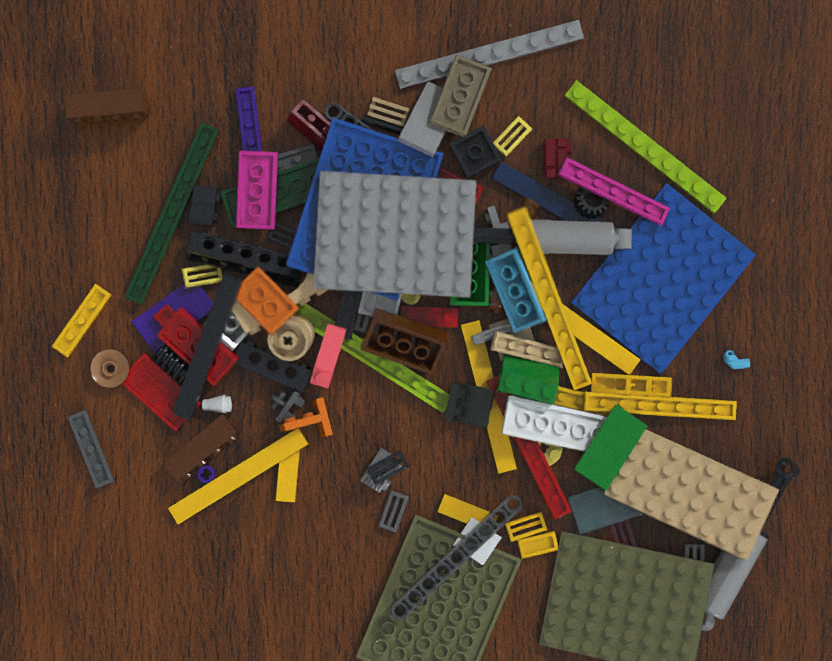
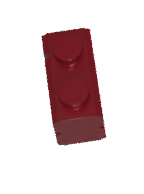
[543,138,571,179]

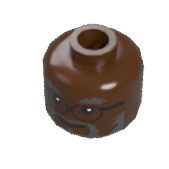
[484,286,504,314]

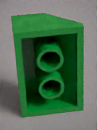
[495,354,559,405]

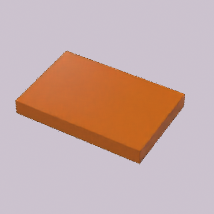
[236,267,299,336]

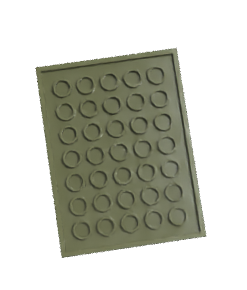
[356,514,522,661]
[539,531,714,661]

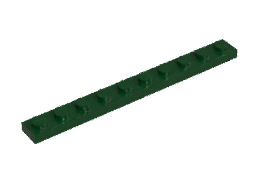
[124,122,220,305]

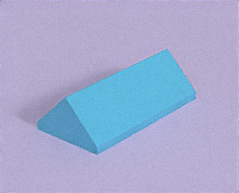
[485,248,546,333]

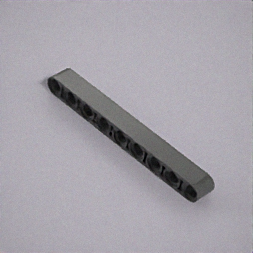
[391,494,522,620]

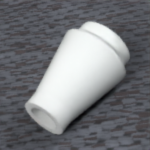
[202,395,232,414]

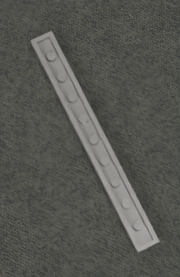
[395,20,584,90]

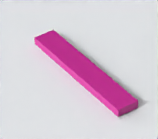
[558,157,670,226]

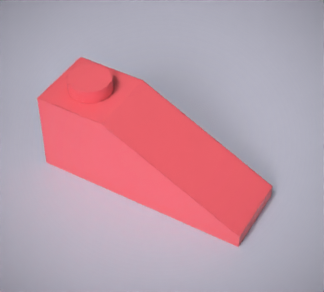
[310,323,347,389]

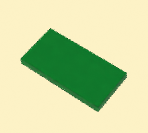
[573,405,648,491]

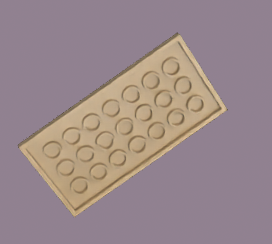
[604,430,779,561]

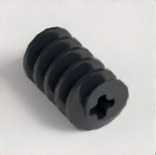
[150,345,189,385]

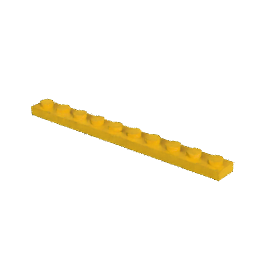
[507,207,592,390]

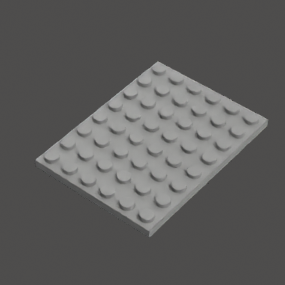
[314,171,476,298]

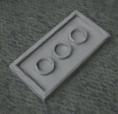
[398,82,446,157]

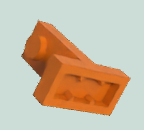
[279,397,333,438]

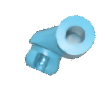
[723,350,750,369]

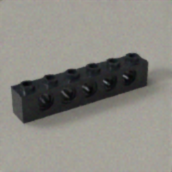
[186,231,303,287]

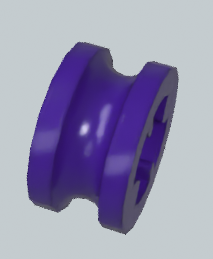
[198,465,216,483]

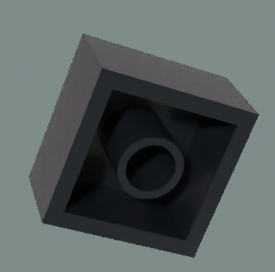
[449,125,502,180]

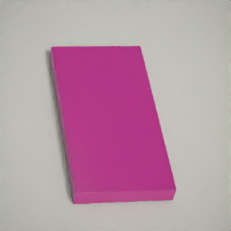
[236,151,278,230]

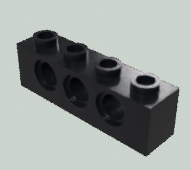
[235,340,313,393]

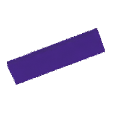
[235,86,263,152]

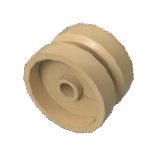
[267,314,315,361]

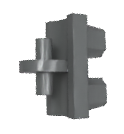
[271,388,305,423]

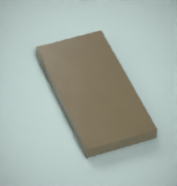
[429,54,492,138]

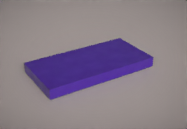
[132,279,213,353]

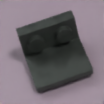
[444,382,495,427]

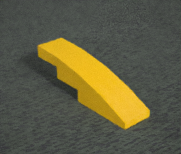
[591,373,672,397]

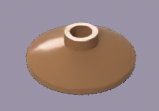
[90,349,129,388]

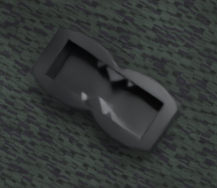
[189,185,221,227]

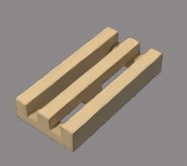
[367,97,409,128]

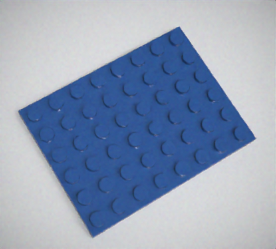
[286,118,444,301]
[571,183,756,374]

